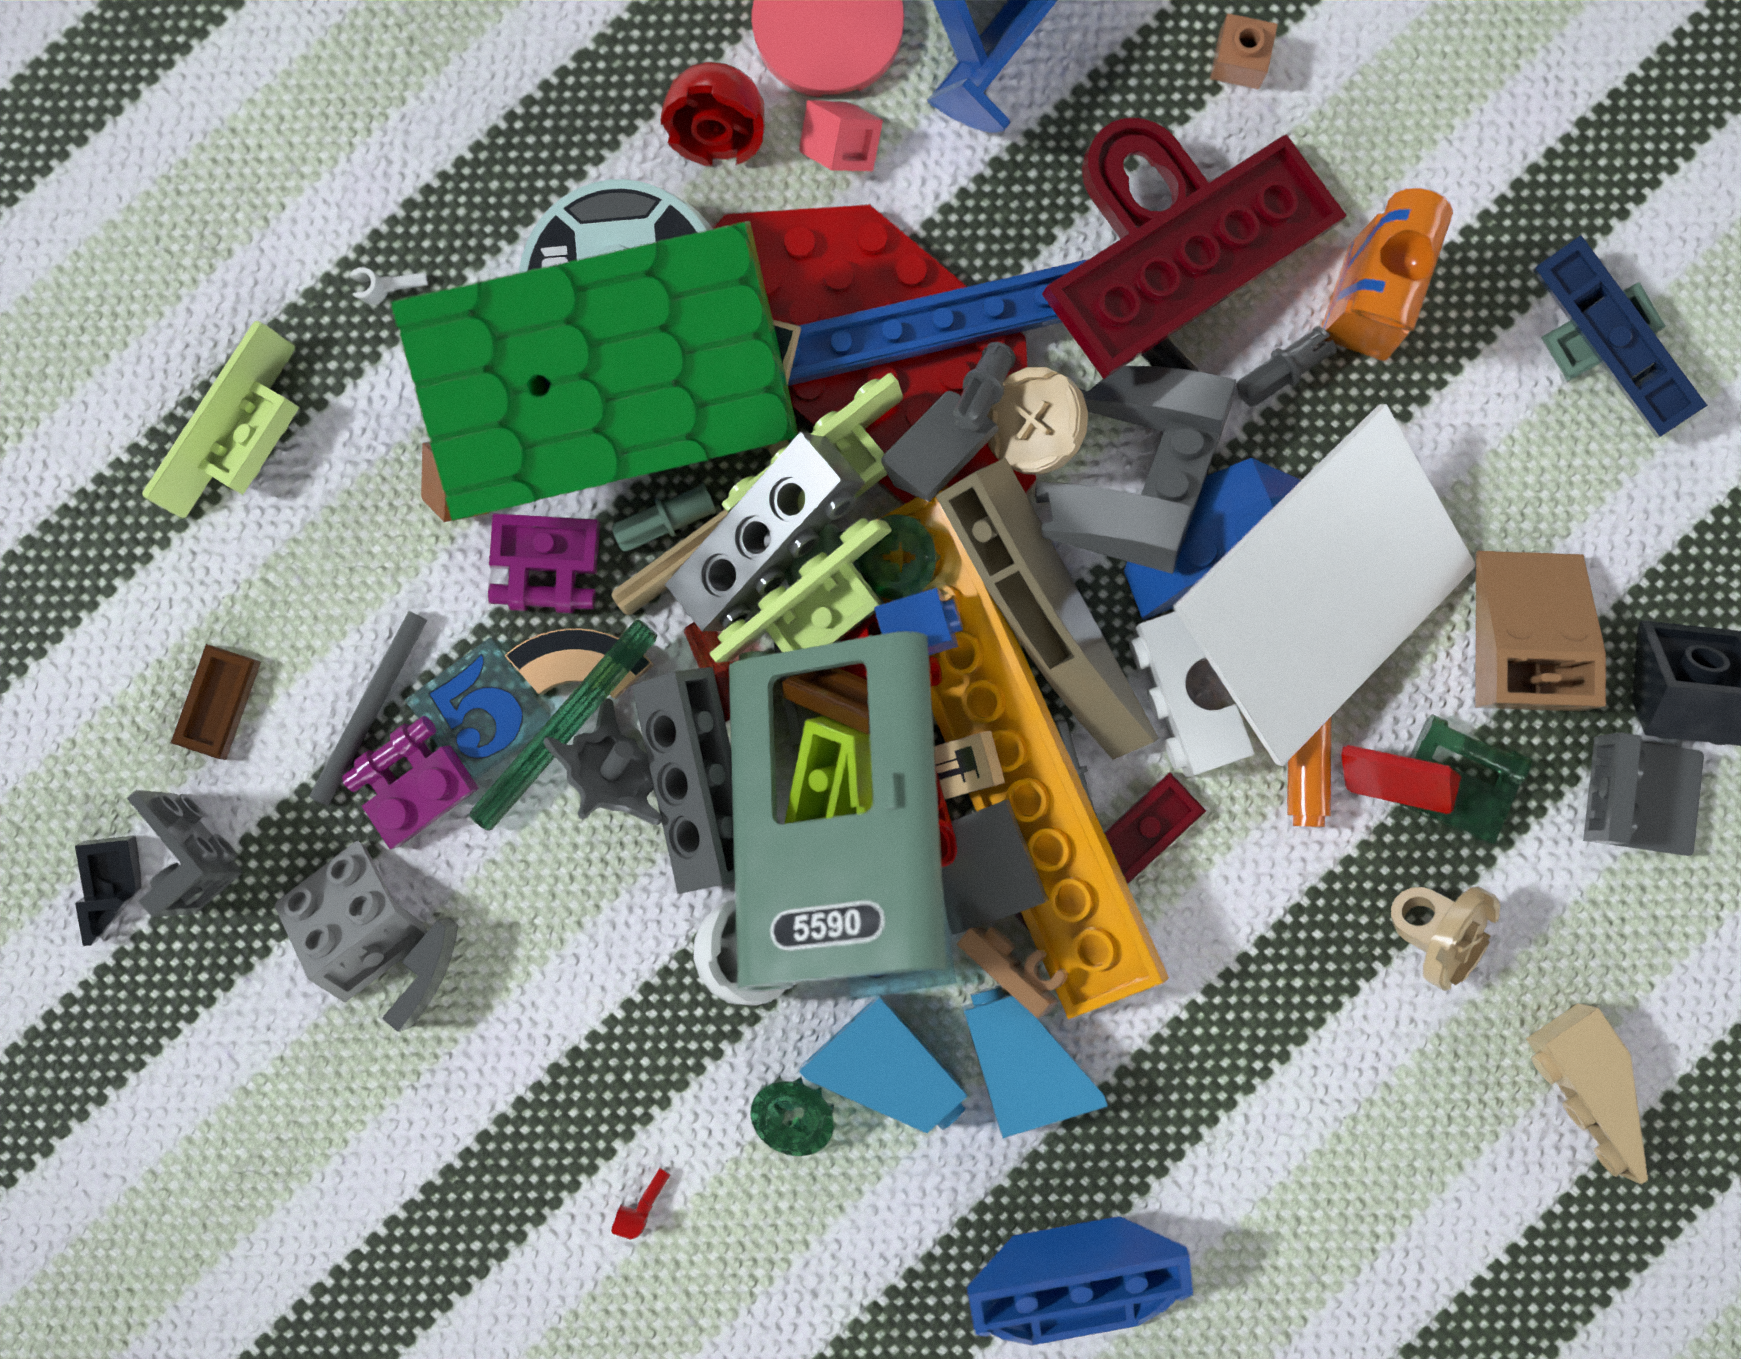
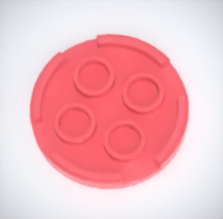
[752,0,904,97]

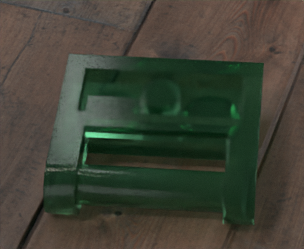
[1397,714,1532,844]

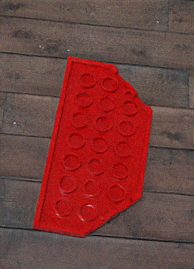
[712,204,1036,505]

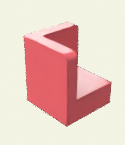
[799,100,883,171]

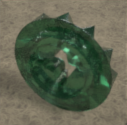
[858,514,941,600]
[750,1076,837,1156]

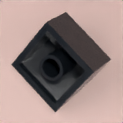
[1632,620,1741,746]

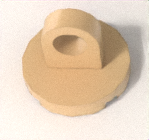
[987,367,1088,475]
[1391,886,1500,991]

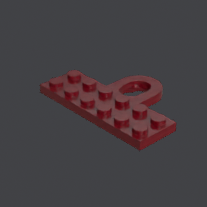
[1042,118,1347,379]

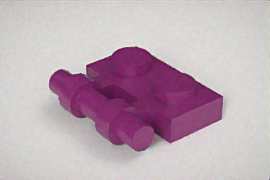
[488,514,600,614]
[342,716,479,850]

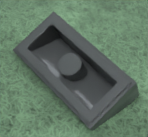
[881,390,999,502]

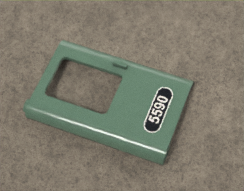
[729,632,947,991]

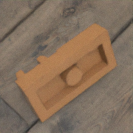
[956,927,1068,1018]

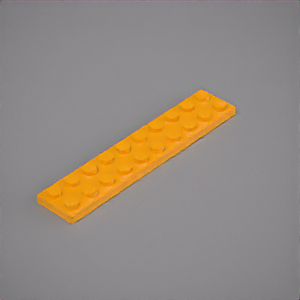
[863,485,1169,1019]

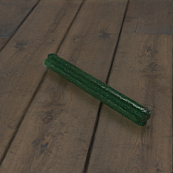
[469,619,657,831]

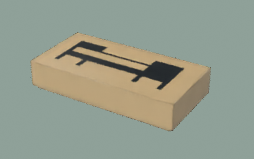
[934,731,1005,799]

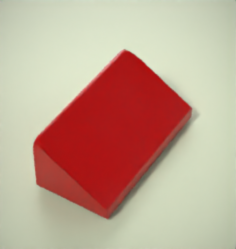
[1341,745,1461,814]

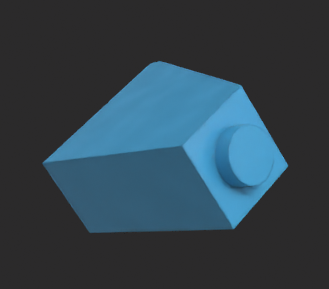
[962,985,1107,1138]
[799,993,968,1133]

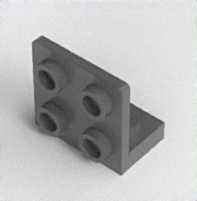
[1583,732,1704,856]
[127,790,244,918]

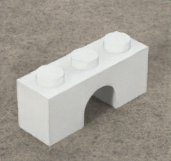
[1129,611,1255,777]

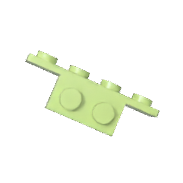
[142,321,300,518]
[722,373,903,513]
[710,518,892,663]

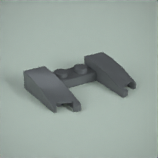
[1035,366,1237,574]

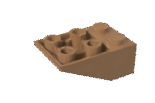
[1475,551,1606,711]

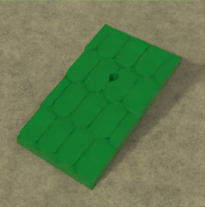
[390,221,799,521]

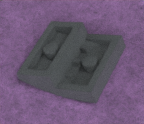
[941,799,1049,935]

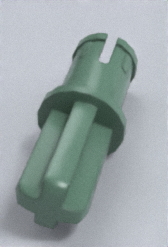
[612,483,717,552]

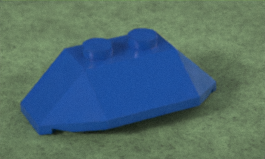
[1124,458,1301,620]
[967,1216,1193,1345]

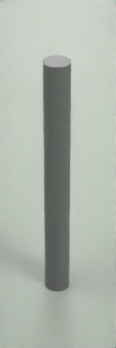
[309,611,428,806]

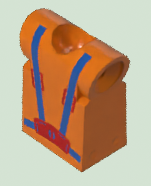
[1321,188,1453,362]

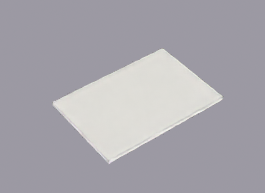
[1173,404,1476,766]

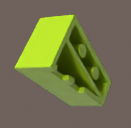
[784,716,873,824]

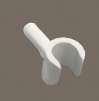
[350,267,428,305]

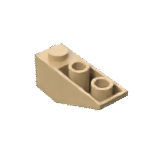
[1526,1003,1648,1184]

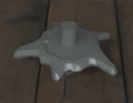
[544,698,662,825]

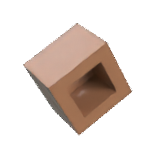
[1210,13,1278,90]

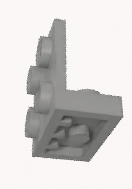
[275,841,427,1002]

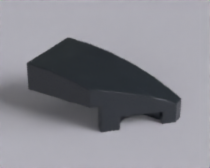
[75,835,142,946]

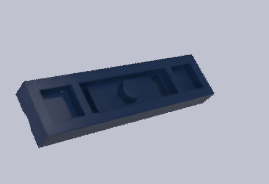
[1533,235,1708,438]

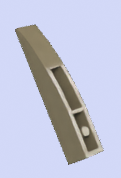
[935,458,1159,760]

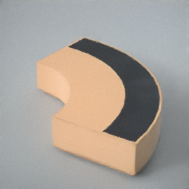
[505,629,654,699]

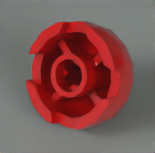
[660,62,765,166]

